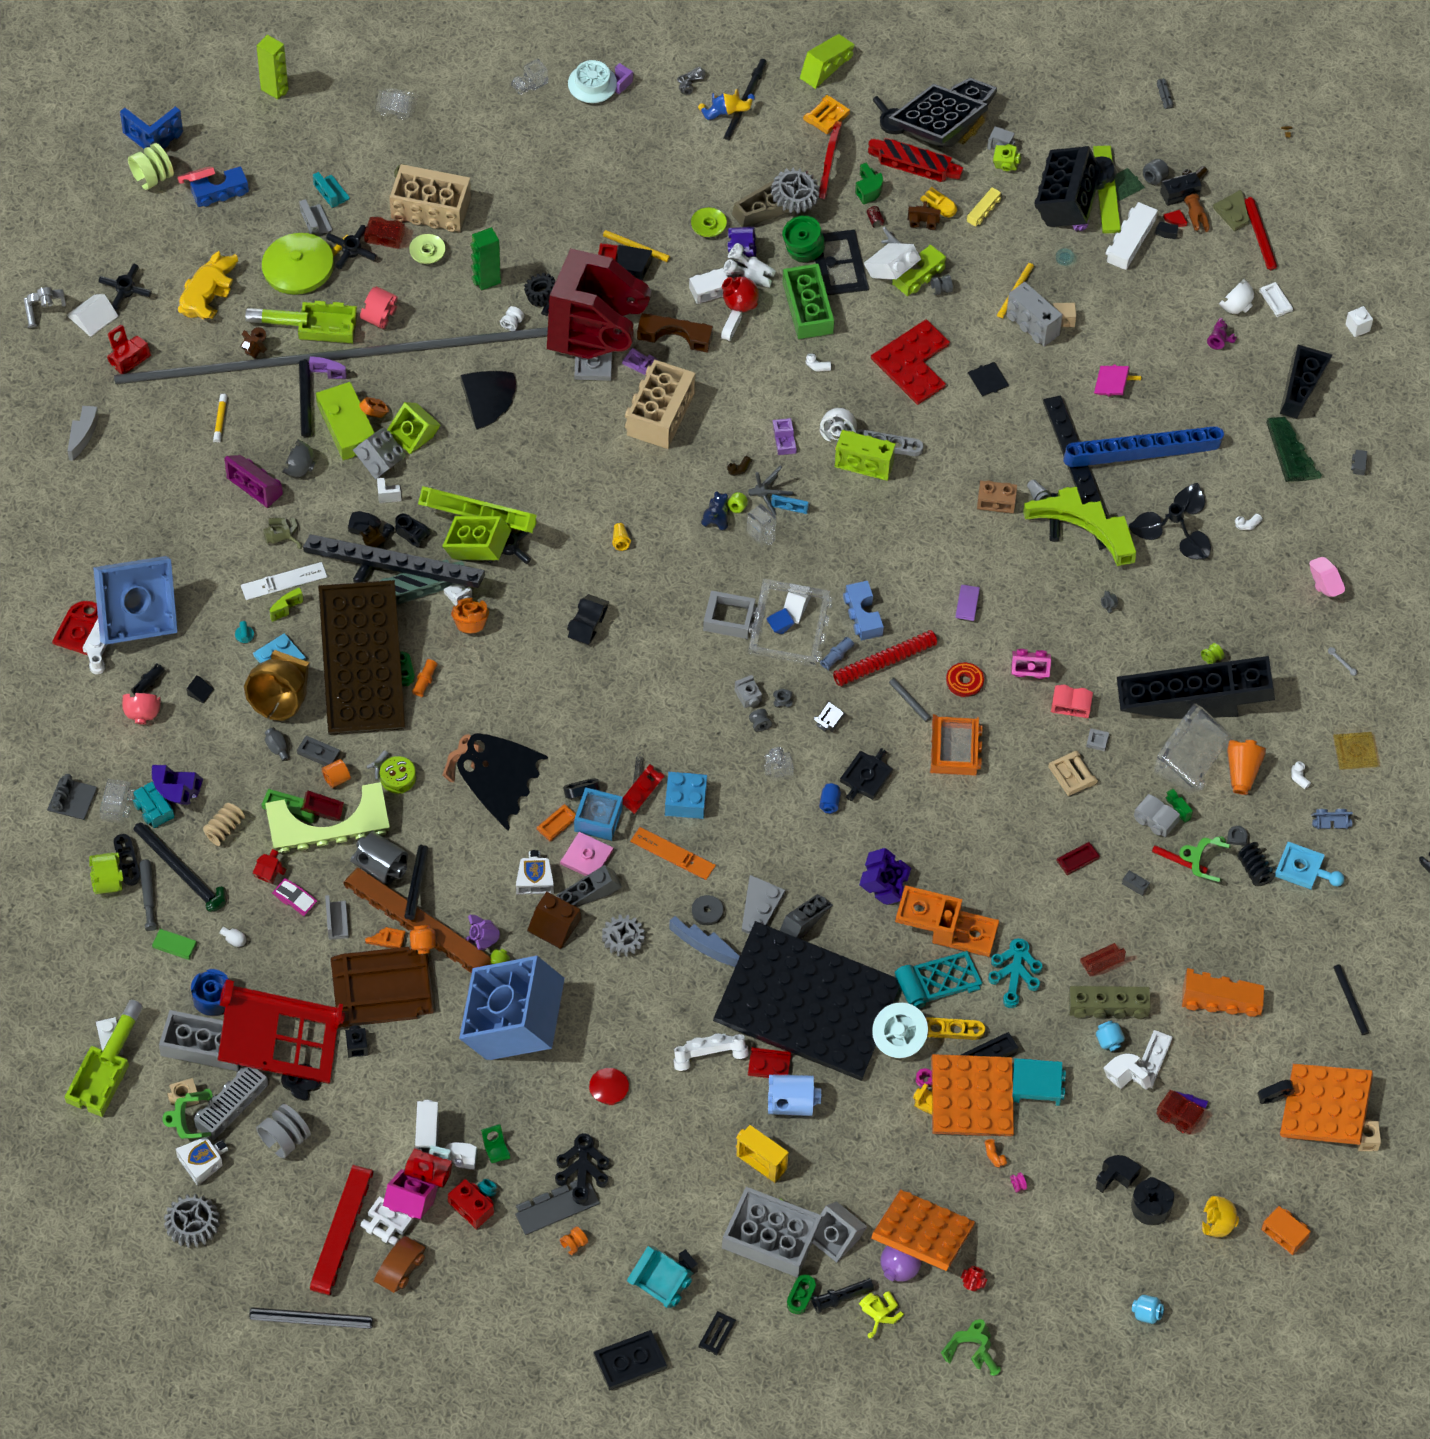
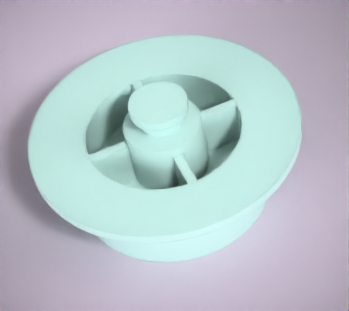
[568,60,617,103]
[872,1003,928,1058]

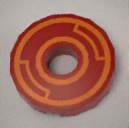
[946,662,984,697]

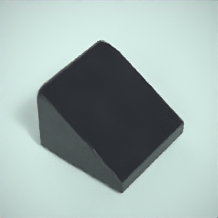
[186,675,214,703]

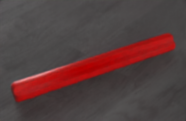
[1244,197,1277,271]

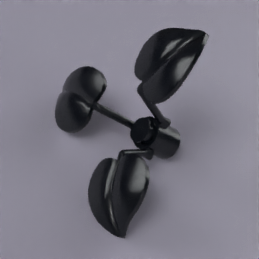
[1129,483,1211,559]

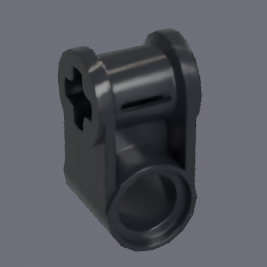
[395,513,431,548]

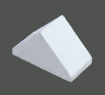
[783,588,812,624]

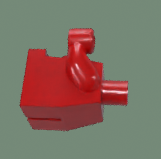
[252,849,287,884]

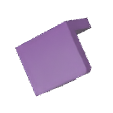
[615,63,633,94]

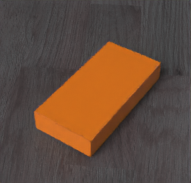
[537,804,576,842]

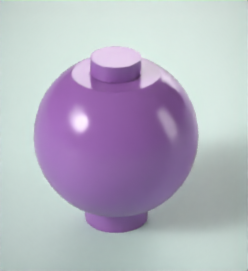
[880,1246,922,1282]

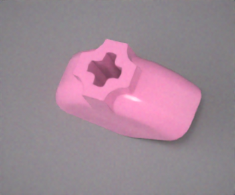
[1309,557,1345,597]

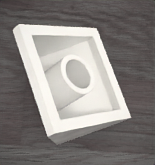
[67,294,118,337]

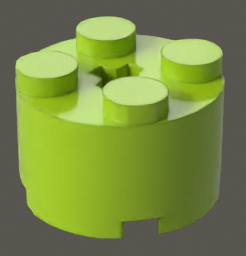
[89,852,123,894]

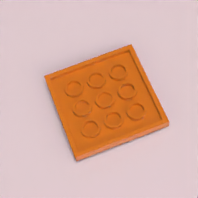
[931,1054,1014,1136]
[1280,1064,1373,1145]
[871,1189,975,1271]

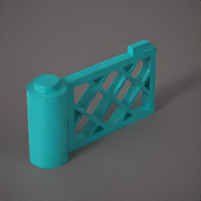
[894,951,982,1009]

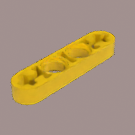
[925,1017,985,1040]

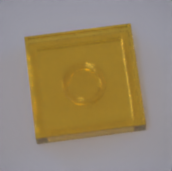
[1333,732,1378,770]

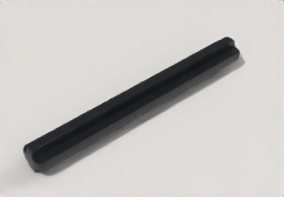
[299,359,312,438]
[404,844,429,921]

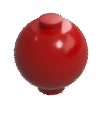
[722,276,759,313]

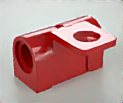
[107,325,151,374]
[404,1148,452,1188]

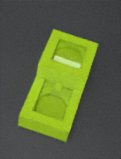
[269,588,303,622]

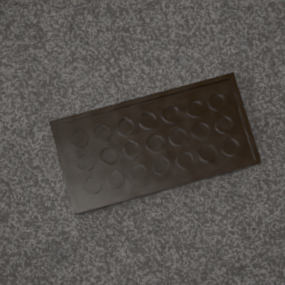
[318,580,405,735]

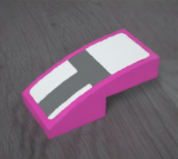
[272,878,317,916]

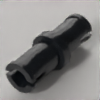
[131,663,165,695]

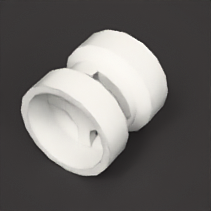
[500,306,524,331]

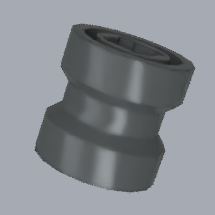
[931,274,953,295]

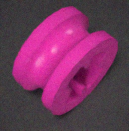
[916,1068,932,1087]
[1010,1172,1027,1193]

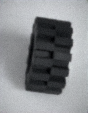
[524,273,556,307]

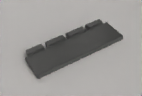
[515,1180,600,1235]

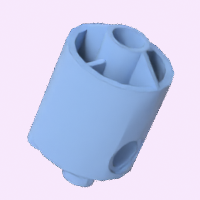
[768,1074,821,1116]

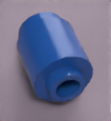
[819,783,841,814]

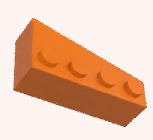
[1182,968,1264,1017]

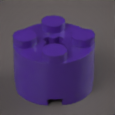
[728,227,756,264]

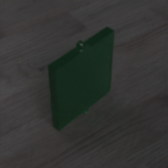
[1115,168,1145,201]

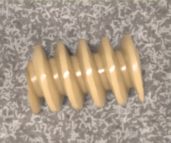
[203,803,245,846]

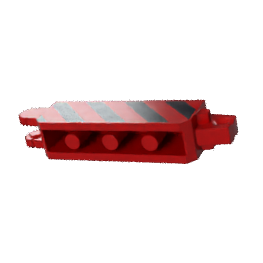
[868,138,963,182]

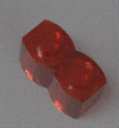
[364,217,405,249]
[1156,1090,1204,1134]

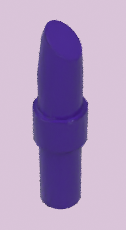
[1169,1091,1208,1109]

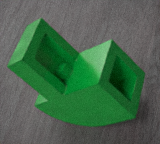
[855,162,883,205]

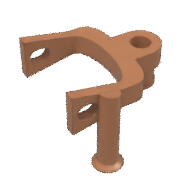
[443,734,489,782]

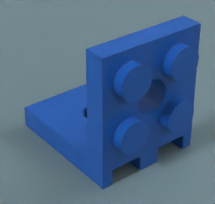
[120,106,183,149]

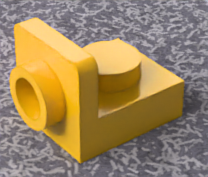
[913,1083,932,1115]

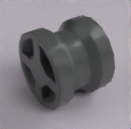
[749,709,772,732]

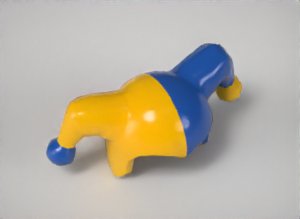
[698,89,755,120]

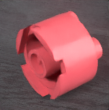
[360,286,398,329]

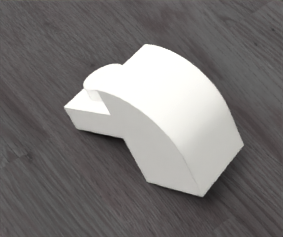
[1104,1054,1152,1089]

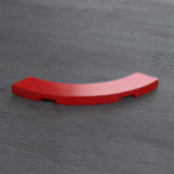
[819,121,842,199]

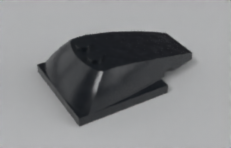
[888,78,997,147]

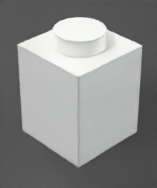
[1346,306,1373,337]

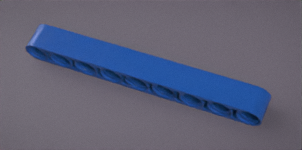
[1063,426,1224,467]

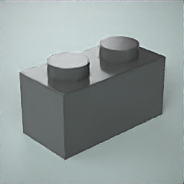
[1351,450,1367,475]
[1122,870,1150,896]

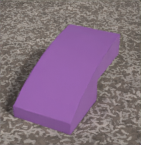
[622,348,659,375]
[309,356,346,379]
[773,418,796,455]
[955,585,980,621]

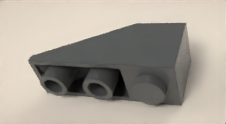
[556,865,622,907]
[780,894,833,939]

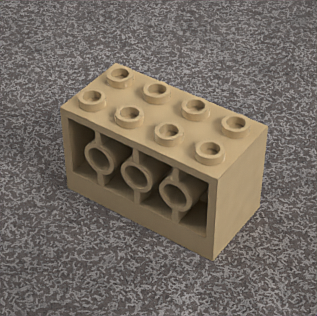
[390,164,471,232]
[625,359,696,449]

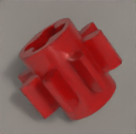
[960,1266,988,1291]

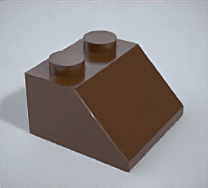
[527,891,581,949]

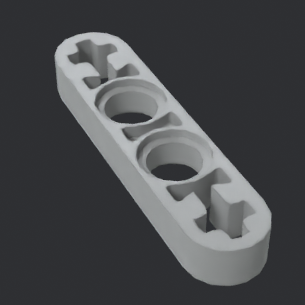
[856,429,923,456]

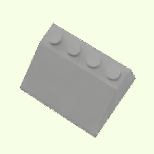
[722,1187,822,1278]

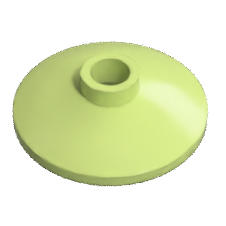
[409,234,445,264]

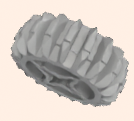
[771,167,820,214]
[164,1193,220,1248]

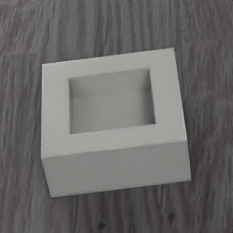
[1086,728,1109,751]

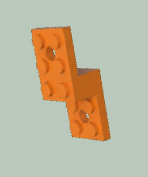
[895,885,999,957]

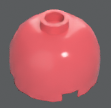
[122,693,161,725]

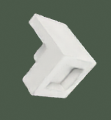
[377,478,402,503]

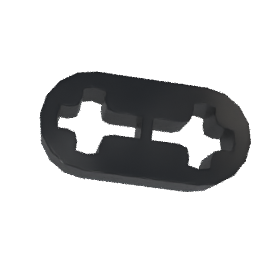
[563,778,601,798]
[1257,1080,1295,1104]

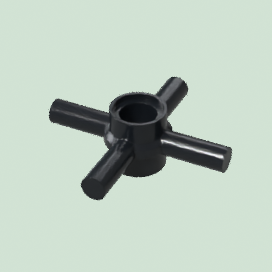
[326,225,377,269]
[98,264,152,310]
[487,530,531,564]

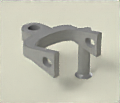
[24,287,66,328]

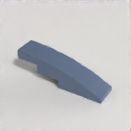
[669,916,740,967]

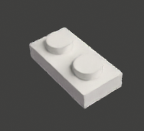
[96,1017,123,1056]

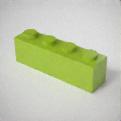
[256,35,289,100]

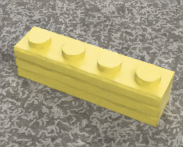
[967,188,1001,227]

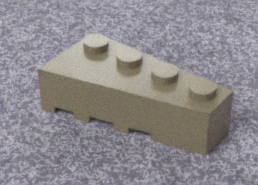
[732,170,797,227]

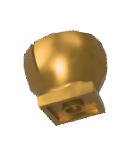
[244,650,310,721]

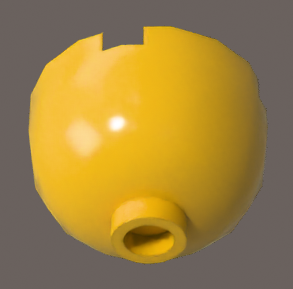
[1202,1196,1239,1237]

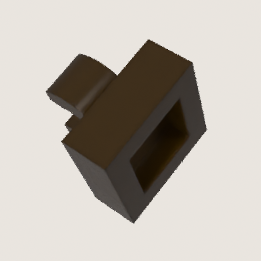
[361,526,385,548]

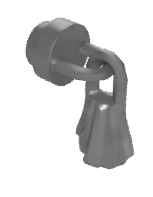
[677,67,706,95]

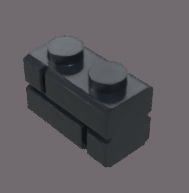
[1160,172,1202,206]

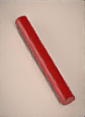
[1152,845,1208,874]

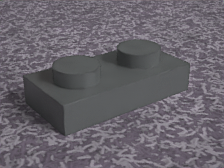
[297,735,340,766]

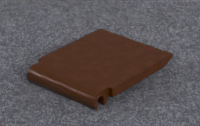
[331,947,435,1028]

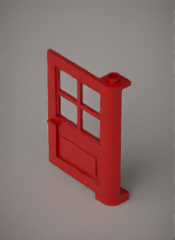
[217,979,345,1084]

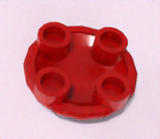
[589,1068,629,1105]

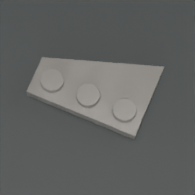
[742,875,785,934]

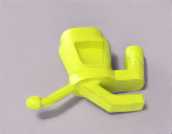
[859,1291,904,1338]

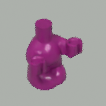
[1207,318,1237,350]

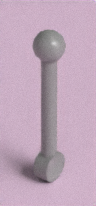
[1328,647,1357,676]

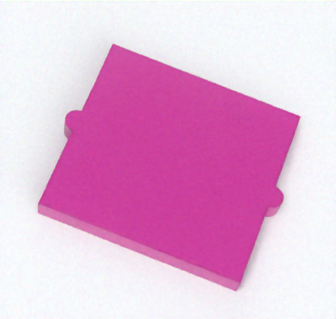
[1094,364,1130,397]

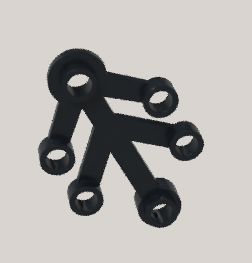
[555,1133,609,1204]

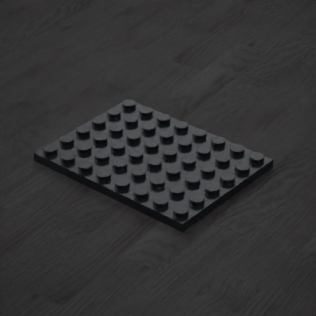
[713,921,900,1081]

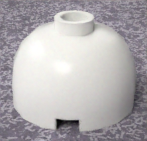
[1219,279,1254,314]
[820,408,857,442]

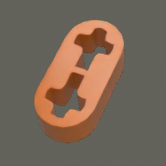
[359,397,389,418]

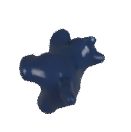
[701,491,730,530]

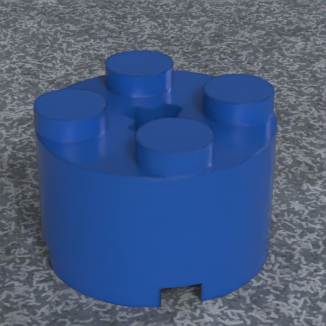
[191,969,229,1016]

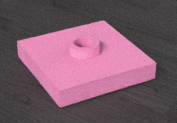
[560,832,613,876]

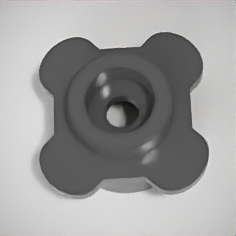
[1101,591,1118,613]
[773,689,792,707]

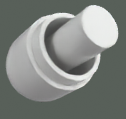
[220,927,246,947]

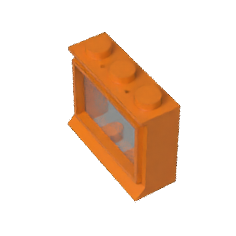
[930,714,982,775]

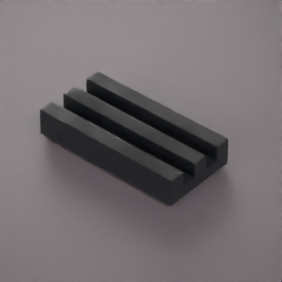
[699,1311,736,1356]

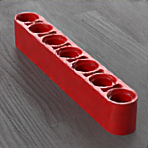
[310,1165,373,1296]

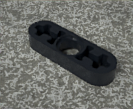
[114,834,140,886]

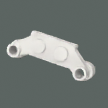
[83,619,108,674]
[673,1034,749,1071]

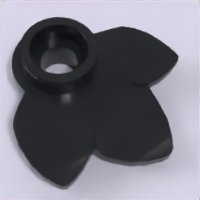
[281,1064,321,1100]

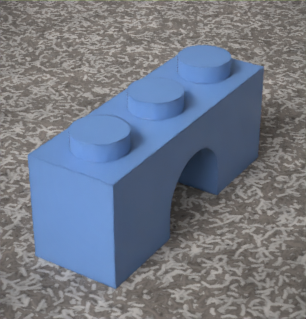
[843,581,884,641]

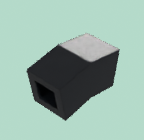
[1155,221,1178,239]

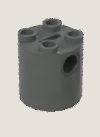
[350,831,408,885]

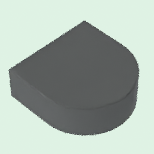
[1227,826,1248,846]

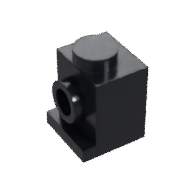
[345,1025,368,1058]

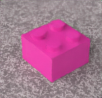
[383,1169,438,1219]

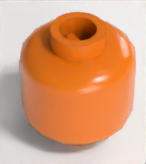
[409,925,436,954]

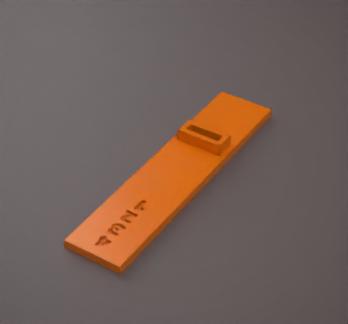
[630,827,716,880]

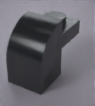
[1096,1155,1141,1193]

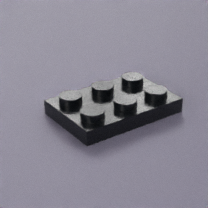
[593,1330,667,1391]

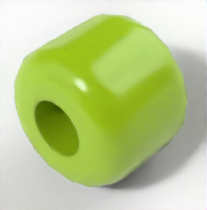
[727,492,748,513]
[490,949,510,964]

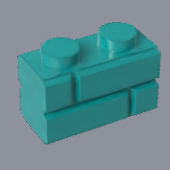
[132,781,174,828]

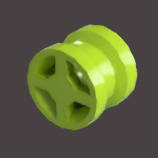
[1201,643,1225,664]

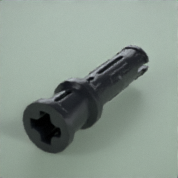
[811,1278,874,1314]

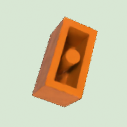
[1261,1206,1311,1255]

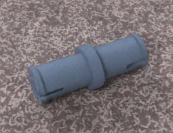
[820,637,854,670]

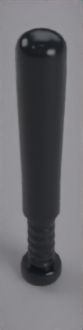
[353,523,395,583]

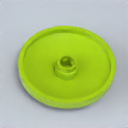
[262,233,334,295]

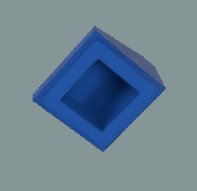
[766,608,795,634]

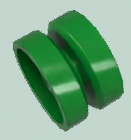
[782,216,826,262]

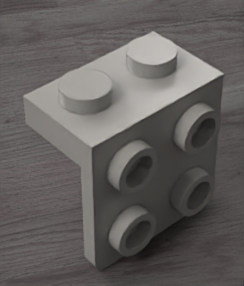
[353,427,406,479]

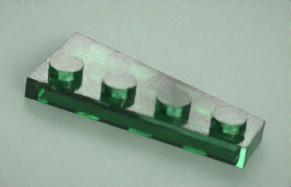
[1266,417,1322,482]

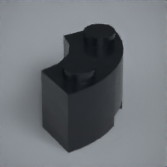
[567,594,609,645]

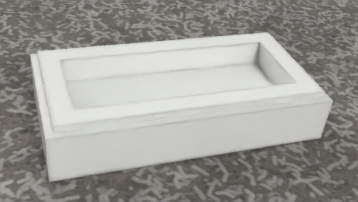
[1260,282,1293,317]

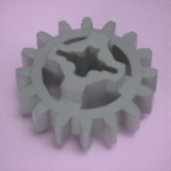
[602,915,645,956]

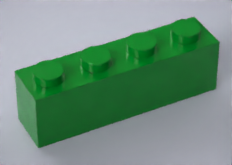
[470,227,501,290]

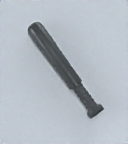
[139,859,157,931]

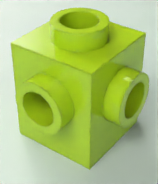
[993,144,1021,171]

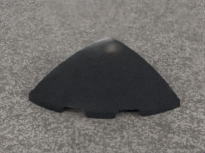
[460,371,516,430]

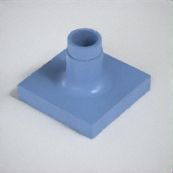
[93,556,178,645]

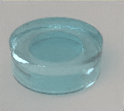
[1056,248,1074,266]

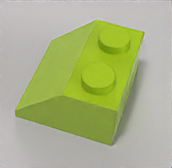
[387,402,441,454]

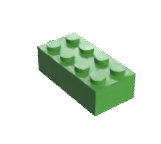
[782,264,834,339]

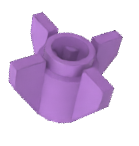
[465,914,500,950]

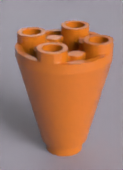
[1227,740,1266,795]

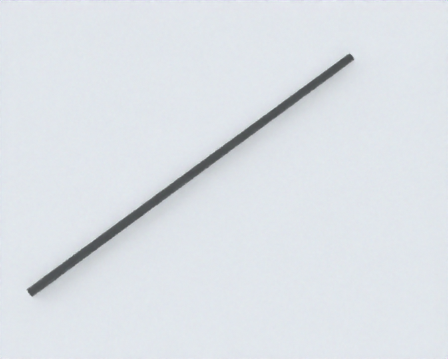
[114,327,548,384]

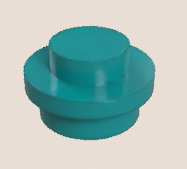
[477,1179,497,1197]

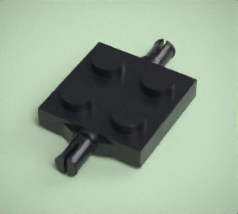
[840,748,893,801]

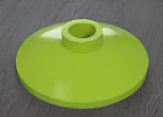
[691,207,727,237]

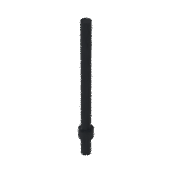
[723,59,767,141]

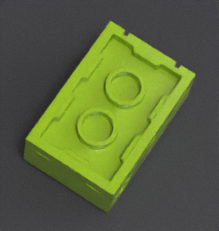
[834,430,896,481]

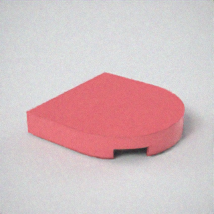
[177,166,215,184]

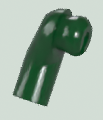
[205,886,226,912]

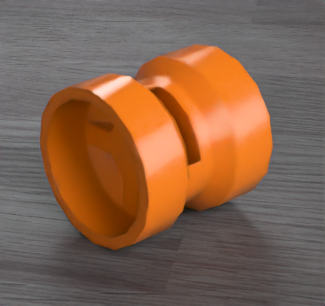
[560,1226,588,1255]

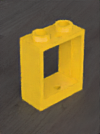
[736,1125,789,1183]

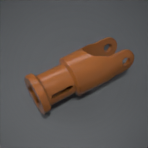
[1184,194,1210,232]

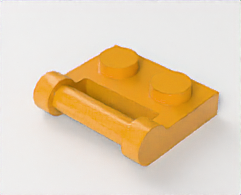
[803,95,850,135]

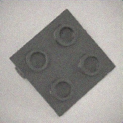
[47,774,97,820]

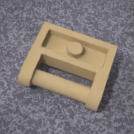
[1048,751,1098,796]

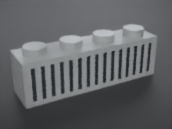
[194,1067,268,1141]

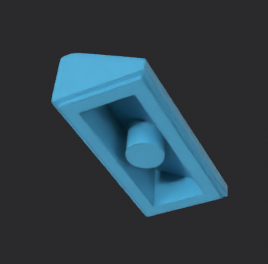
[771,494,810,514]

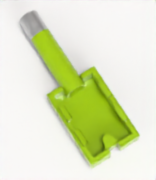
[245,301,358,344]
[64,1000,143,1117]

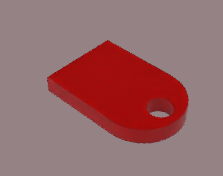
[52,601,98,655]

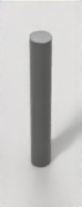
[889,678,931,722]

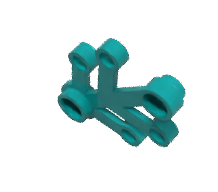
[988,938,1042,1008]

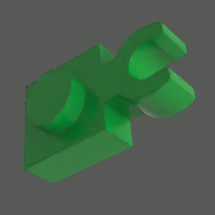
[1165,789,1193,823]

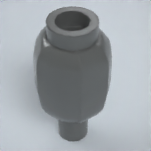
[264,727,289,761]

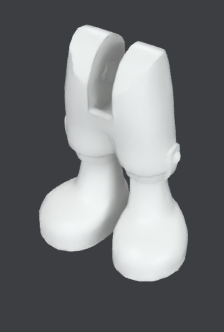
[723,243,776,288]

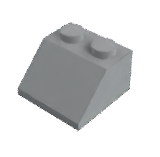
[812,1201,868,1263]

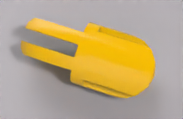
[920,186,957,218]

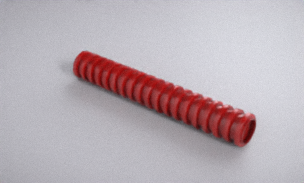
[833,630,938,687]

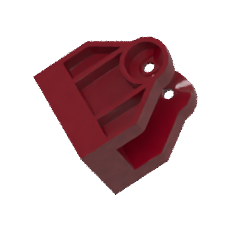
[547,248,652,359]

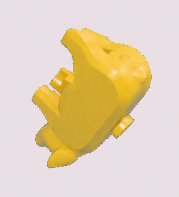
[178,251,238,319]

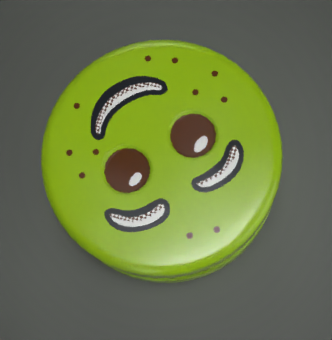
[380,756,416,794]

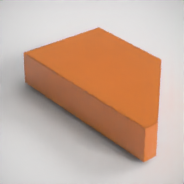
[365,927,406,948]

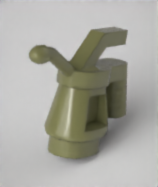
[263,518,302,549]

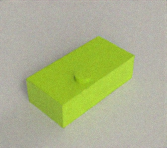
[316,382,374,460]

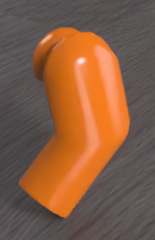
[985,1139,1007,1168]

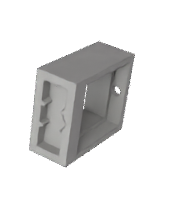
[703,591,758,639]

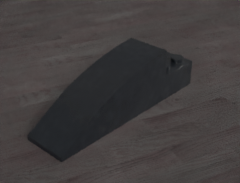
[1117,656,1275,719]

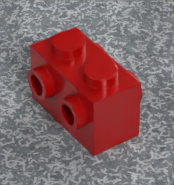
[448,1179,494,1229]

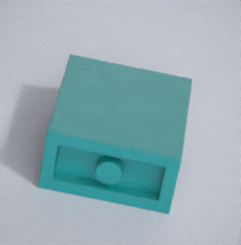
[1012,1058,1066,1106]
[627,1246,693,1308]

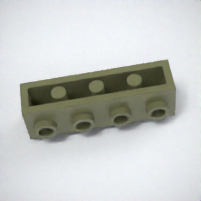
[1068,986,1151,1019]

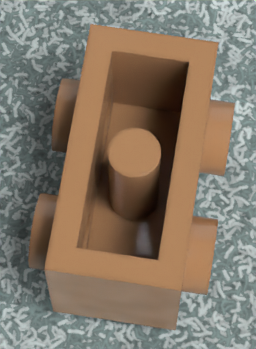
[977,481,1017,513]

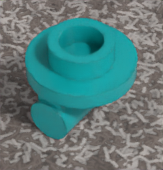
[235,621,254,643]

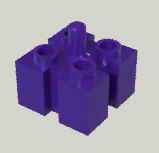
[859,848,911,905]

